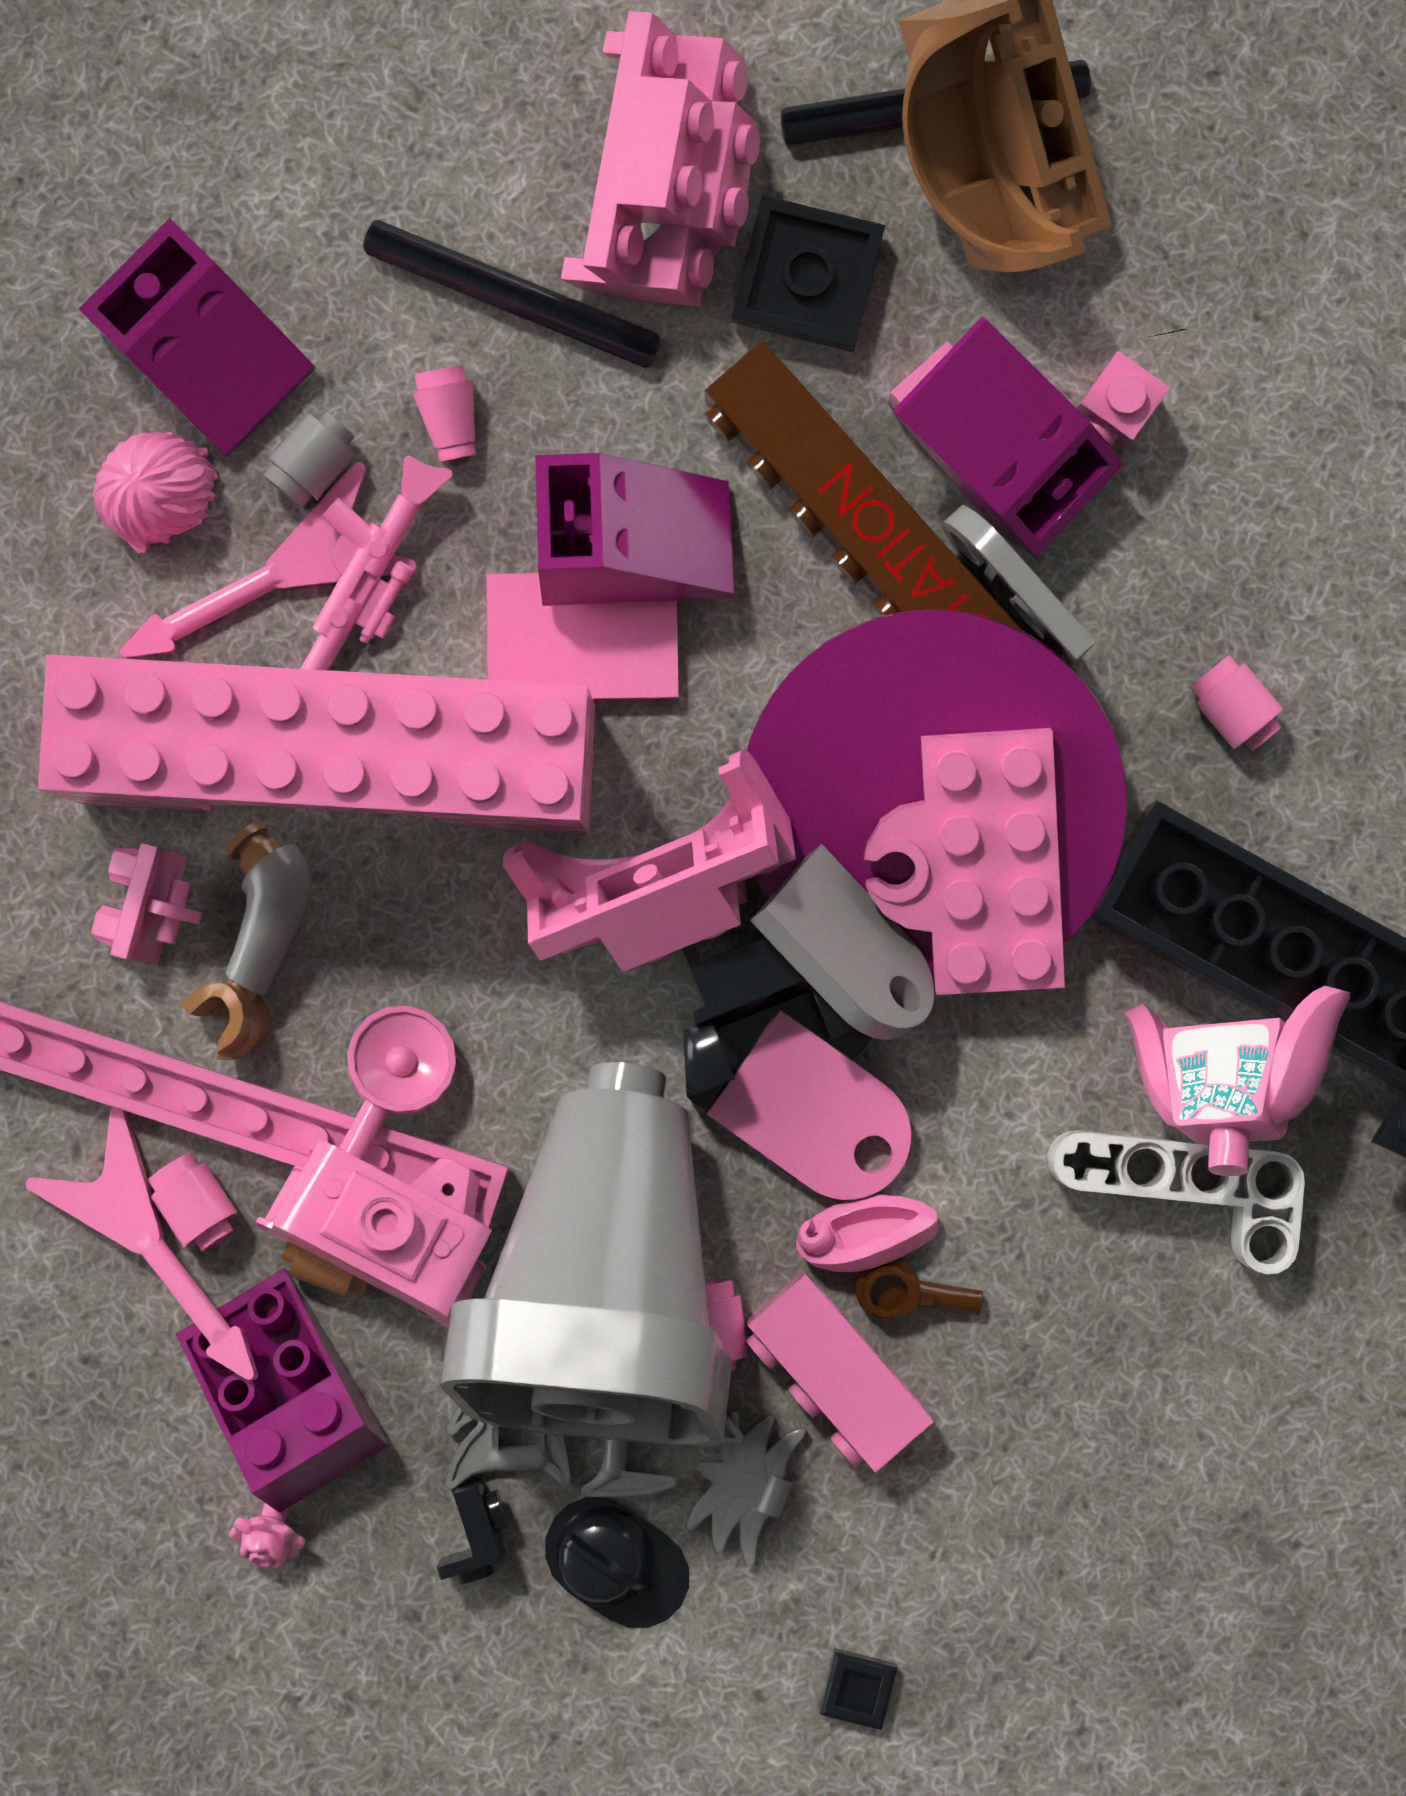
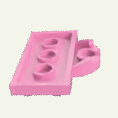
[864,728,1065,995]

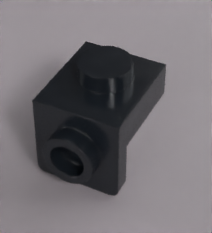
[436,1478,508,1584]

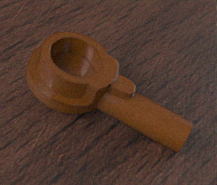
[855,1258,983,1319]

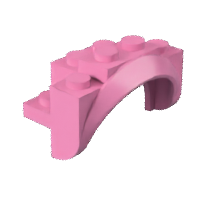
[561,11,760,307]
[503,750,796,973]

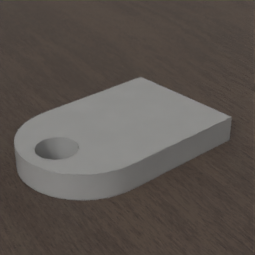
[942,505,1096,667]
[750,844,934,1040]

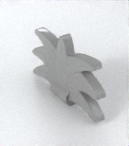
[687,1410,806,1566]

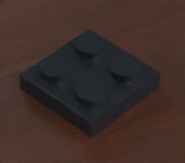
[731,195,885,353]

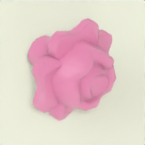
[229,1503,306,1569]

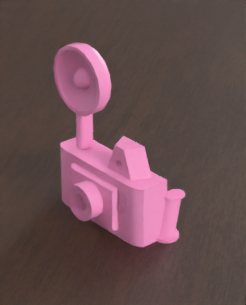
[255,1005,492,1328]

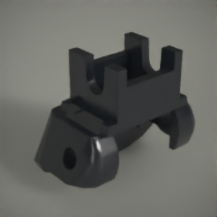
[682,937,873,1108]

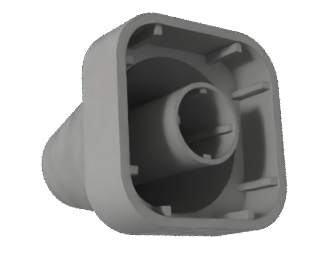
[440,1062,732,1447]

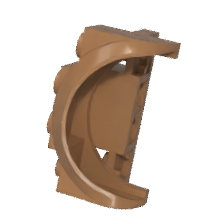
[899,0,1112,272]

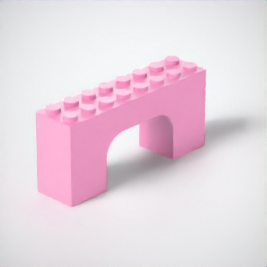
[38,654,596,834]

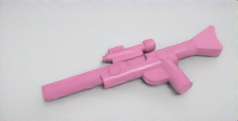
[300,455,453,670]

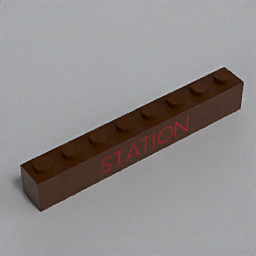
[704,340,1021,631]

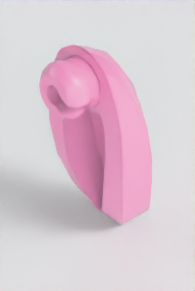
[796,1195,939,1272]

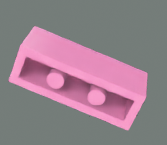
[746,1270,934,1473]

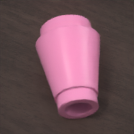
[411,365,476,462]

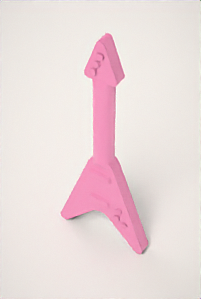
[120,462,416,658]
[26,1107,258,1381]

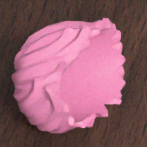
[93,432,219,553]

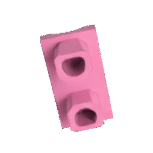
[91,843,202,966]

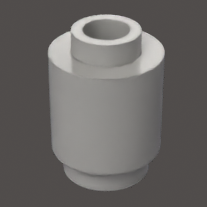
[263,412,356,509]

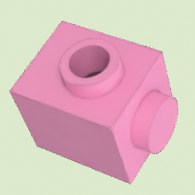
[1076,351,1170,449]

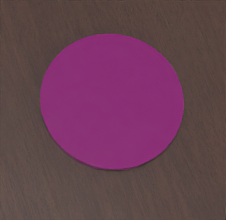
[746,609,1127,994]

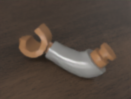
[181,821,313,1061]

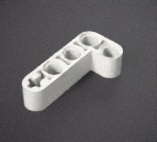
[1047,1130,1305,1275]

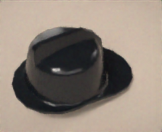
[545,1497,689,1628]

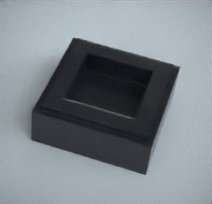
[819,1648,897,1730]

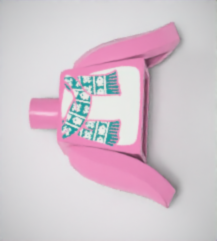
[1122,986,1350,1176]

